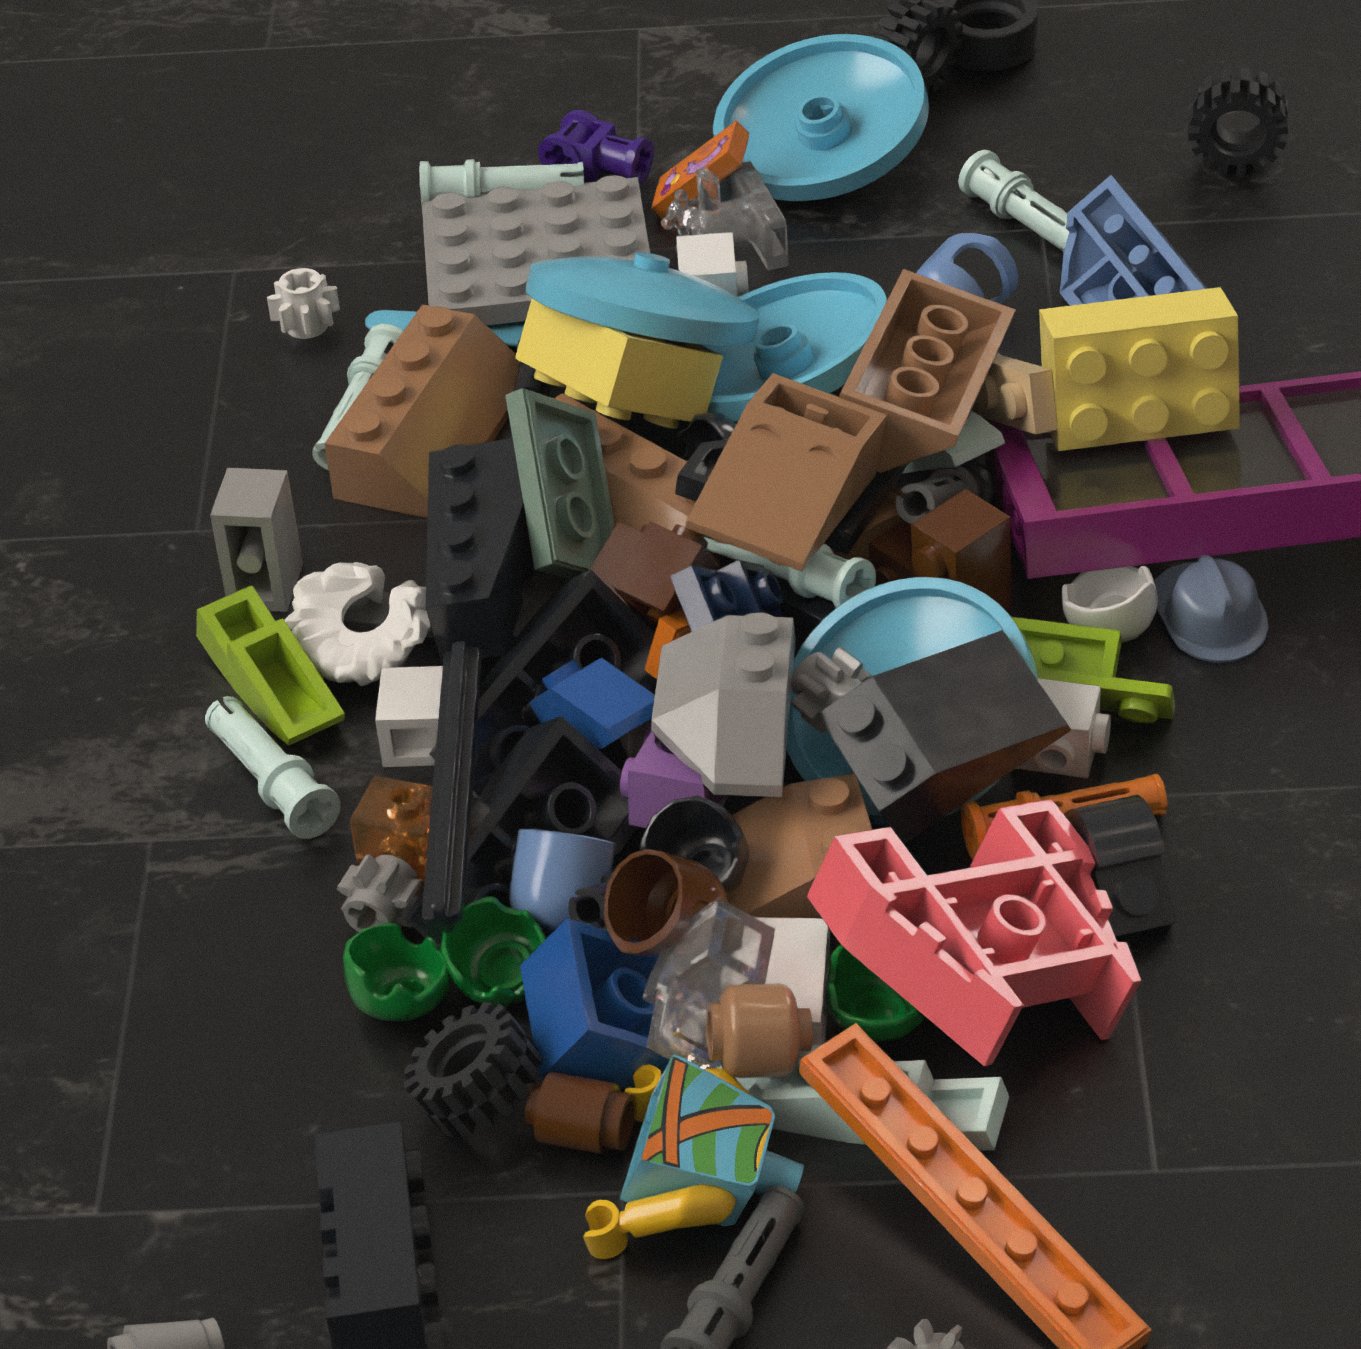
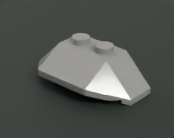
[651,613,796,797]

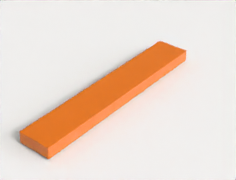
[799,1023,1152,1349]

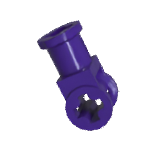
[538,110,654,186]

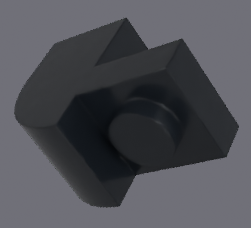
[1064,795,1177,938]

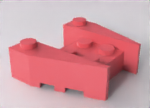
[807,799,1141,1066]

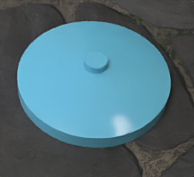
[713,34,929,201]
[526,252,760,346]
[700,272,887,422]
[786,577,1038,826]

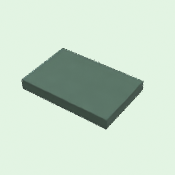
[505,388,615,579]

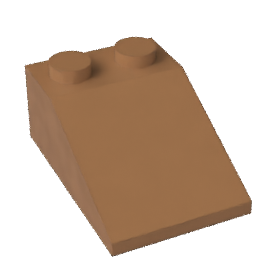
[703,773,872,954]

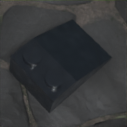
[817,630,1071,843]

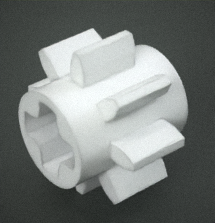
[267,268,340,339]

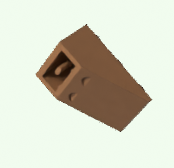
[686,373,887,572]

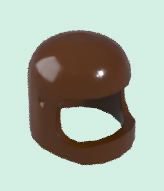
[604,849,729,960]

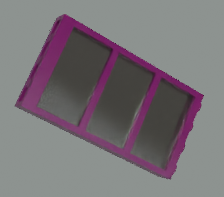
[983,371,1361,579]

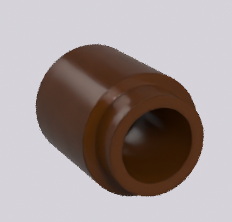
[525,1072,636,1155]

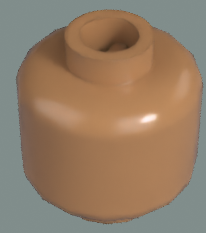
[706,983,813,1078]

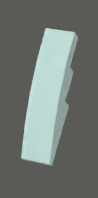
[714,1045,1009,1150]

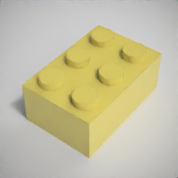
[1039,287,1240,451]
[515,299,723,429]

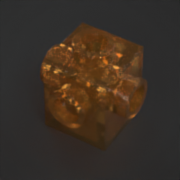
[350,776,433,881]

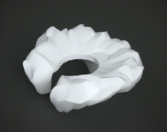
[284,562,432,686]

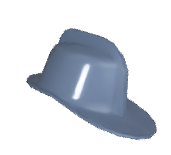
[1154,554,1269,663]

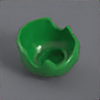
[440,897,547,1007]
[343,923,451,1022]
[826,945,925,1043]

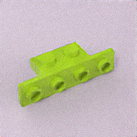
[1011,617,1175,723]

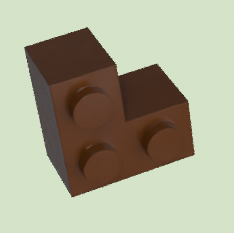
[869,489,1011,614]
[589,521,726,633]

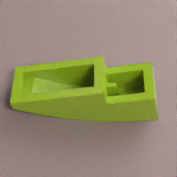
[196,585,345,746]

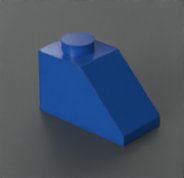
[529,658,655,751]

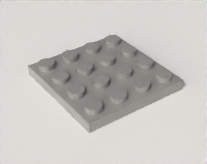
[421,175,650,325]

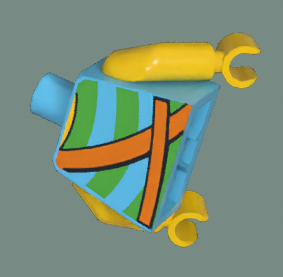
[583,1054,804,1259]

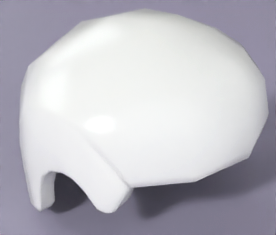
[1062,566,1158,643]

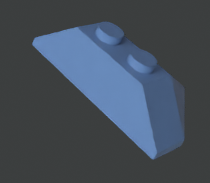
[1060,175,1207,306]

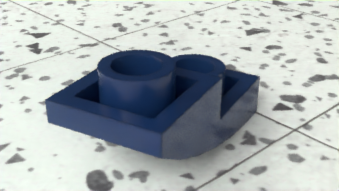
[670,560,784,632]

